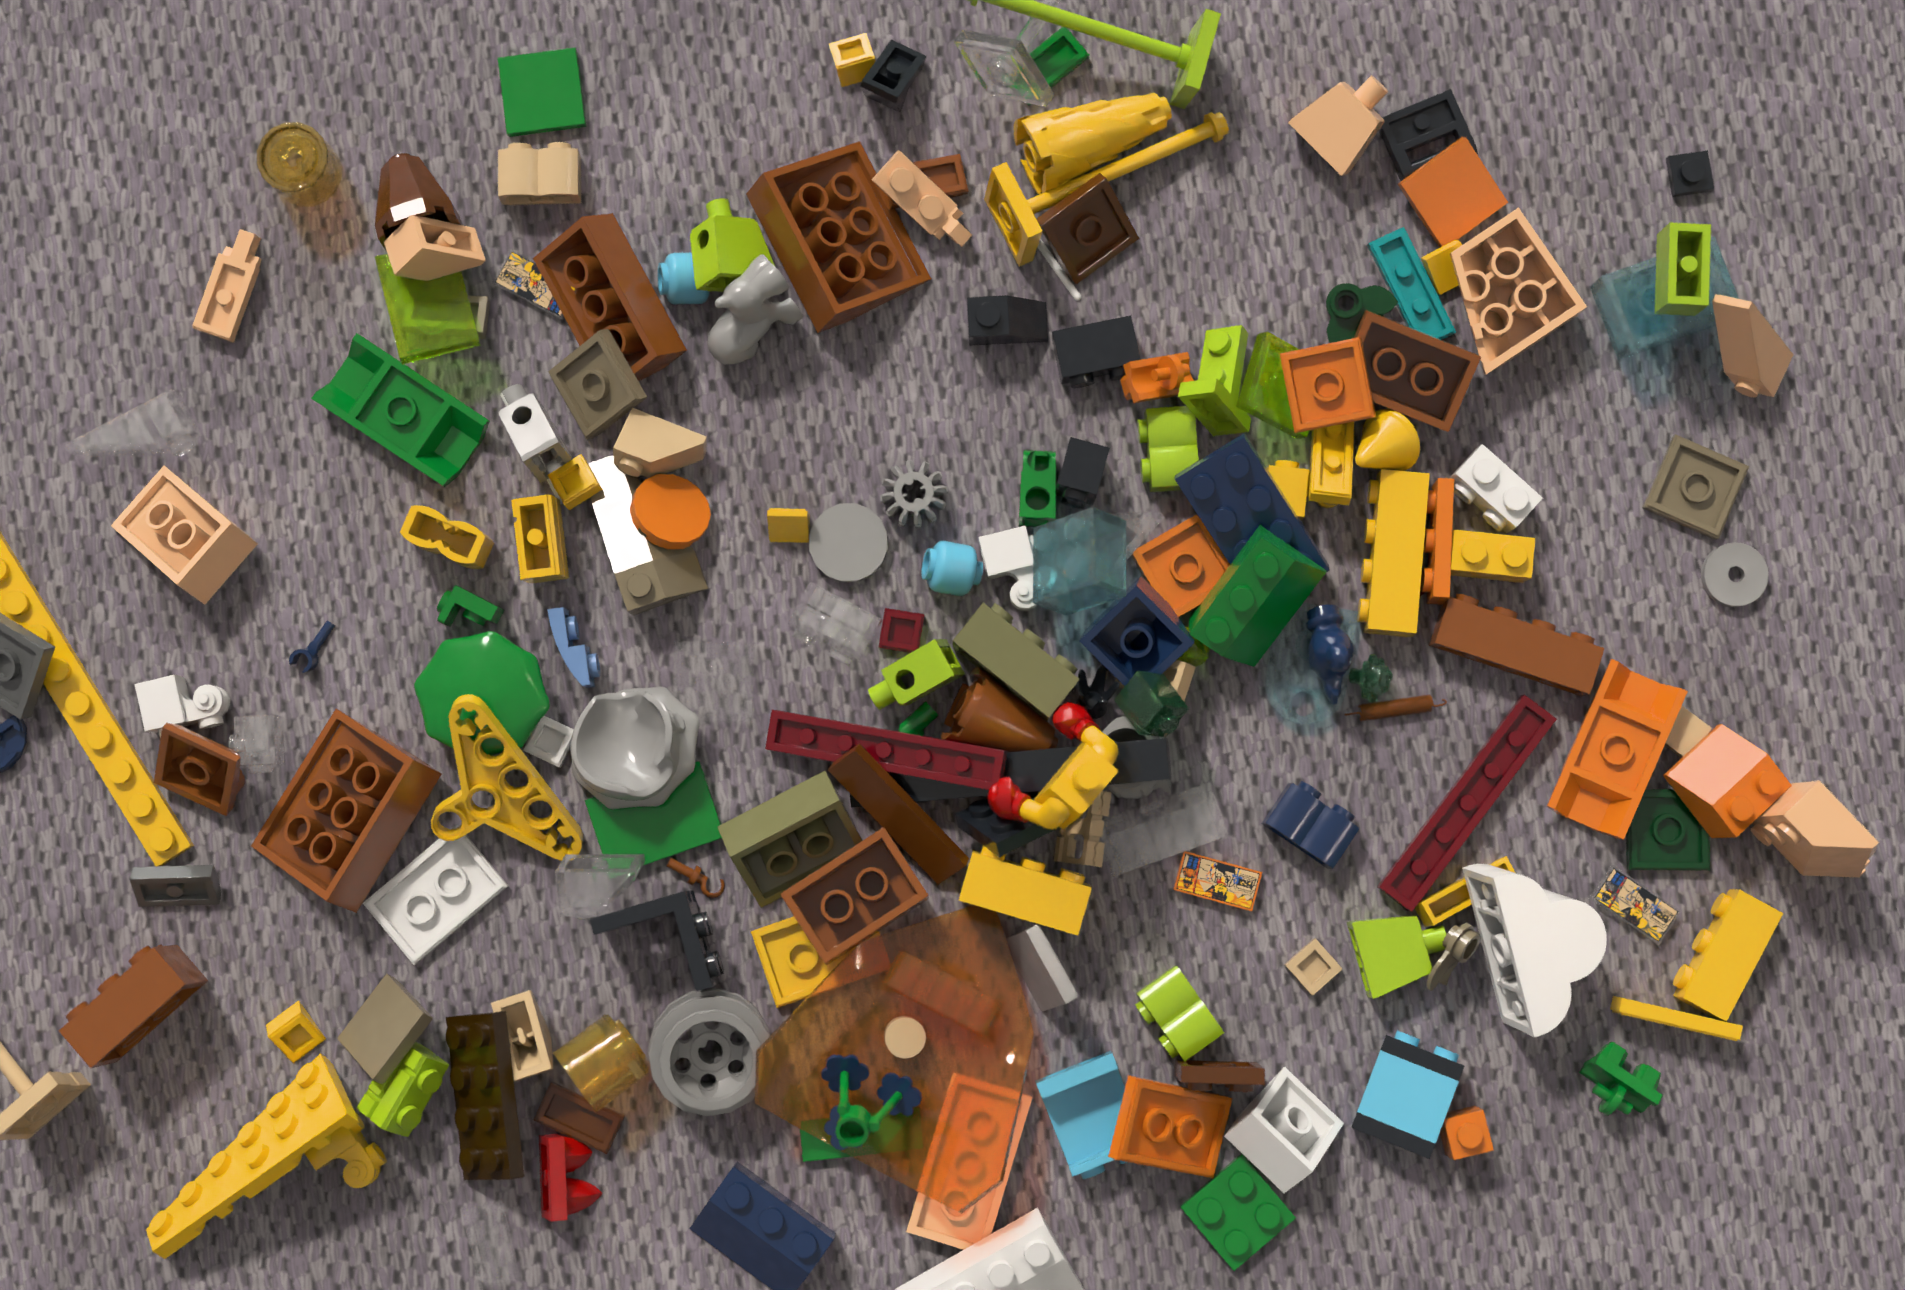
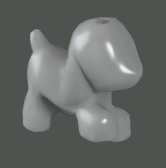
[707,254,803,365]

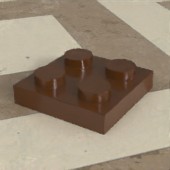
[1037,173,1140,285]
[1175,1060,1265,1092]

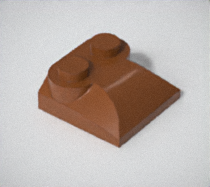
[154,723,245,816]

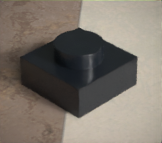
[1666,150,1714,197]

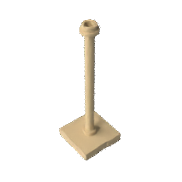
[0,1042,91,1140]

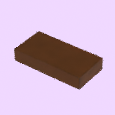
[533,1082,625,1154]

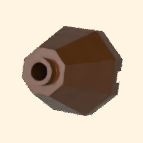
[375,153,462,252]

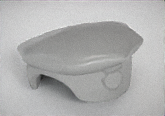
[571,686,700,809]

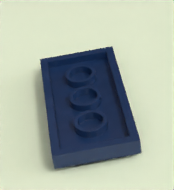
[1175,434,1330,572]

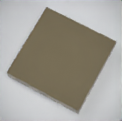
[548,329,647,440]
[1642,434,1749,540]
[337,973,433,1085]

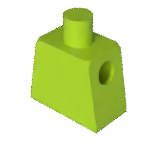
[690,198,775,292]
[868,639,966,710]
[1346,915,1446,999]

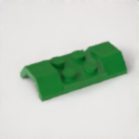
[311,333,490,487]

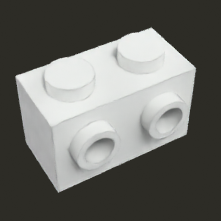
[1450,444,1543,533]

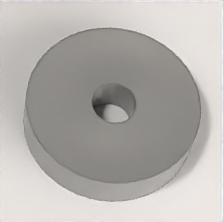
[1701,542,1768,607]

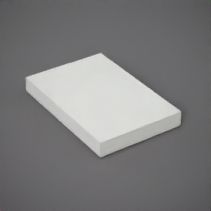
[363,824,509,965]

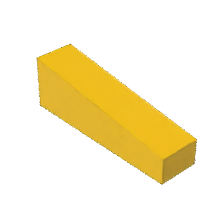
[1415,856,1515,927]

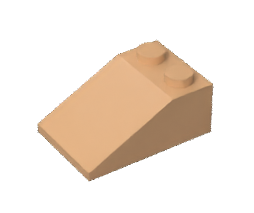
[111,466,258,605]

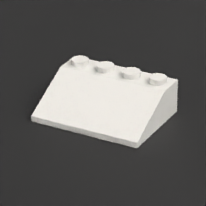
[894,1208,1085,1290]

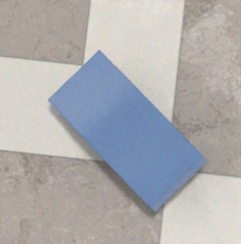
[547,607,600,688]

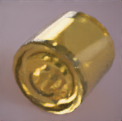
[257,122,342,207]
[553,1014,649,1112]

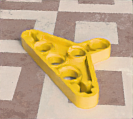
[431,694,583,861]

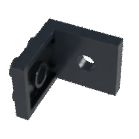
[589,890,724,992]

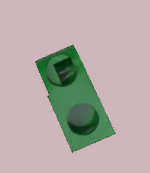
[1018,450,1056,528]

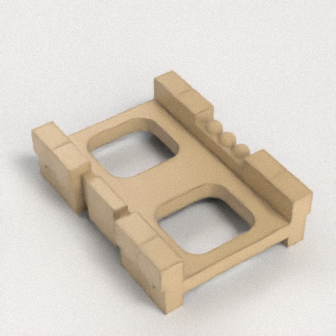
[1054,791,1112,867]

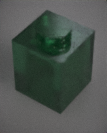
[1114,671,1189,738]

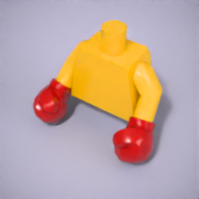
[988,702,1119,830]

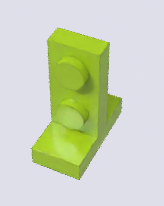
[1178,325,1251,436]

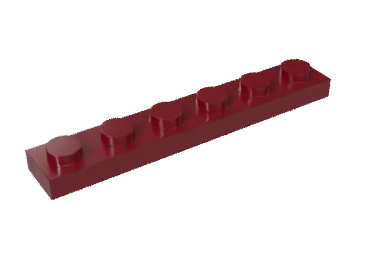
[1377,694,1557,912]
[765,709,1008,790]

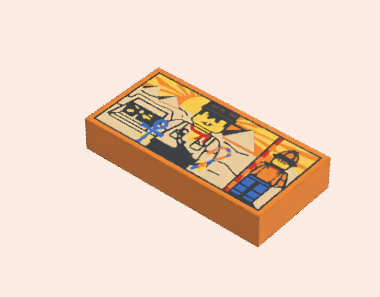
[1173,851,1262,911]

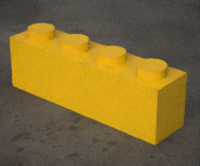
[1357,469,1430,638]

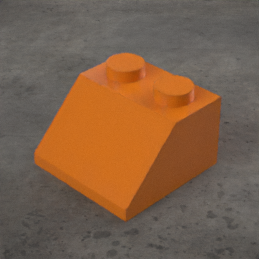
[1663,724,1792,838]

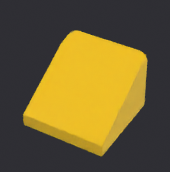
[829,33,875,87]
[767,508,810,543]
[266,1001,326,1063]

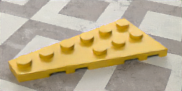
[146,1053,359,1259]

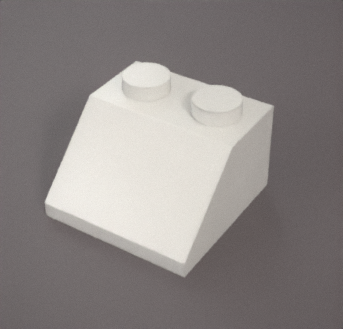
[1224,1067,1344,1193]

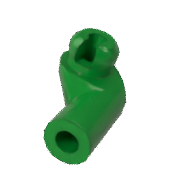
[898,701,939,736]

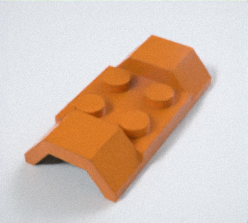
[1546,659,1688,840]

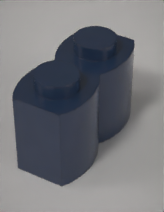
[1261,781,1360,869]

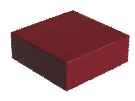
[878,608,925,653]

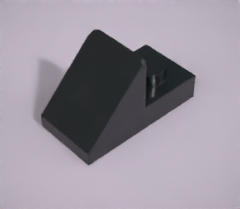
[860,39,927,112]

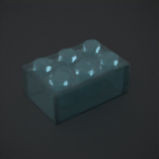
[1590,236,1739,360]

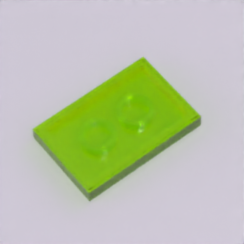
[375,253,481,365]

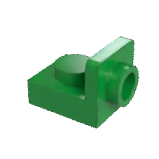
[437,585,504,627]

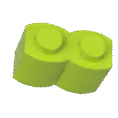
[1137,406,1199,492]
[1135,965,1224,1061]

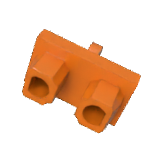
[1120,352,1194,404]

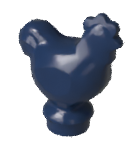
[1306,604,1354,705]

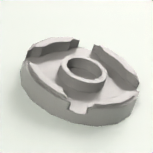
[809,503,888,583]

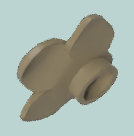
[1427,923,1480,991]

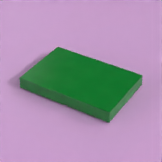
[584,761,722,877]

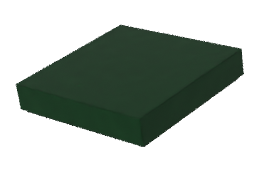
[1626,789,1710,871]

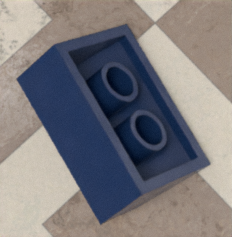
[689,1161,836,1290]

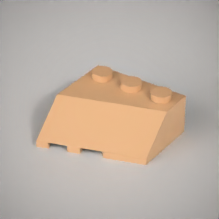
[1450,207,1587,375]
[1751,781,1879,878]

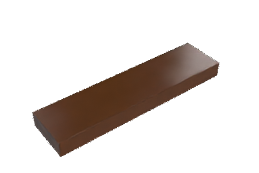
[828,743,970,885]

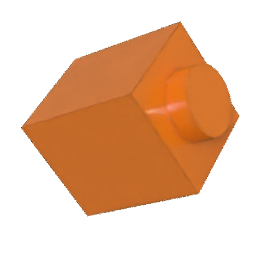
[1440,1106,1494,1160]

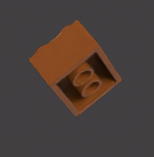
[1354,310,1481,432]
[780,827,929,966]
[59,945,208,1068]

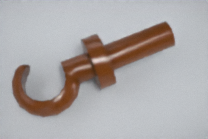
[666,858,725,898]

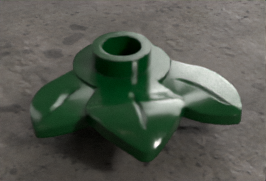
[1326,283,1398,343]

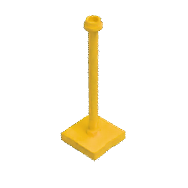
[984,112,1229,267]

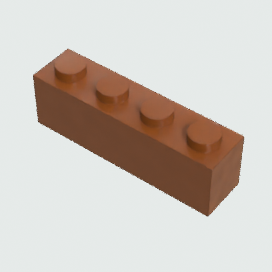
[1429,594,1605,697]

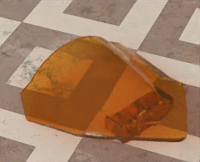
[755,905,1035,1214]

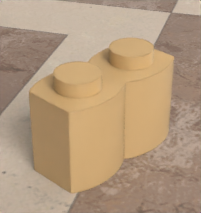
[498,142,581,205]

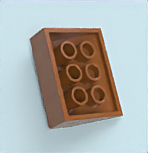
[746,141,931,333]
[251,708,442,913]

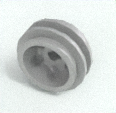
[648,988,773,1116]

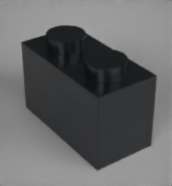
[1051,315,1141,388]
[1056,437,1110,509]

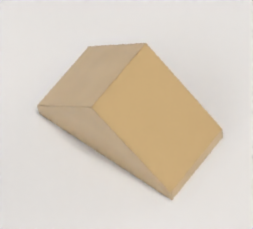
[491,990,553,1082]

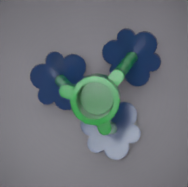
[821,1055,922,1150]

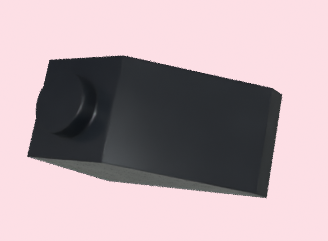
[967,295,1048,346]

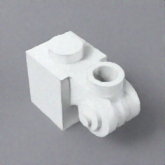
[978,526,1051,611]
[135,675,230,738]

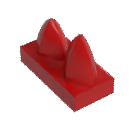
[538,1134,602,1222]

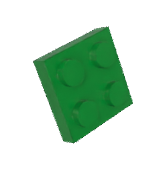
[1180,1153,1296,1271]

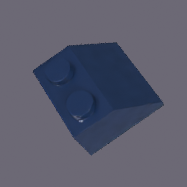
[1079,576,1195,698]

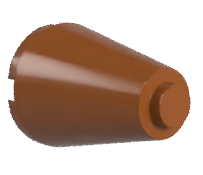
[941,667,1058,753]

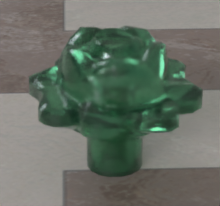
[1349,654,1393,703]

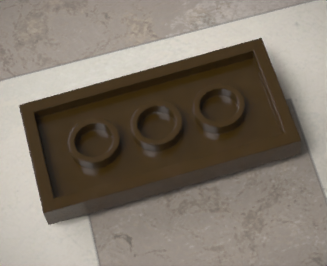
[446,1011,525,1180]

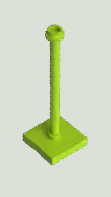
[966,0,1221,109]

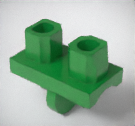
[1579,1042,1663,1116]

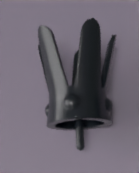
[1076,665,1120,719]

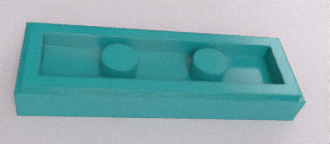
[1367,227,1456,340]

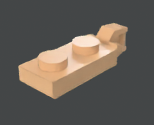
[872,150,972,247]
[192,229,262,343]

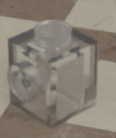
[229,715,285,774]

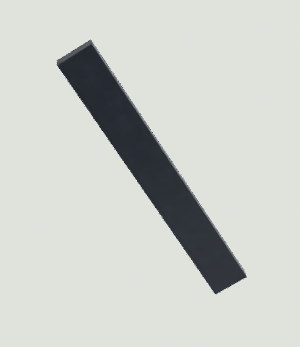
[850,738,1172,808]

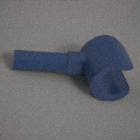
[289,620,335,673]

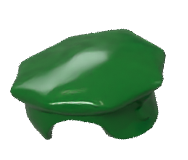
[414,631,550,755]

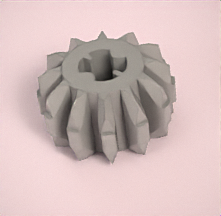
[880,460,948,529]

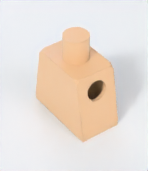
[1288,75,1388,176]

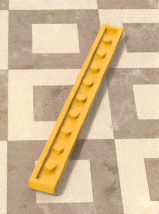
[0,531,194,866]

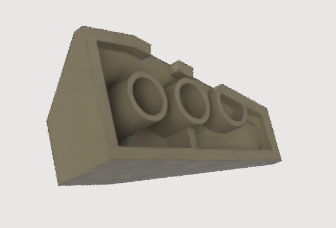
[589,455,708,616]

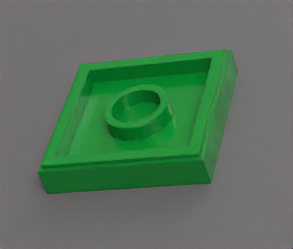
[498,47,587,137]

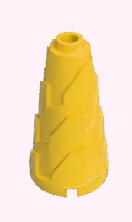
[1013,92,1172,194]

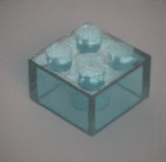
[1033,507,1126,616]

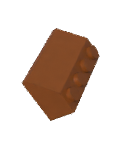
[533,213,687,381]

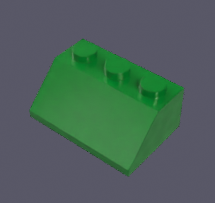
[1189,525,1326,667]

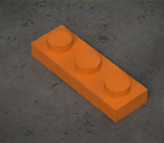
[1420,478,1454,605]

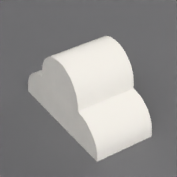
[1462,864,1607,1037]

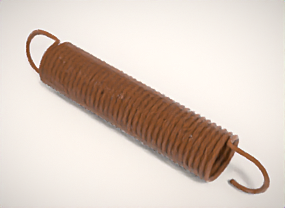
[1344,694,1447,722]

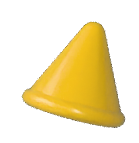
[1355,409,1420,471]

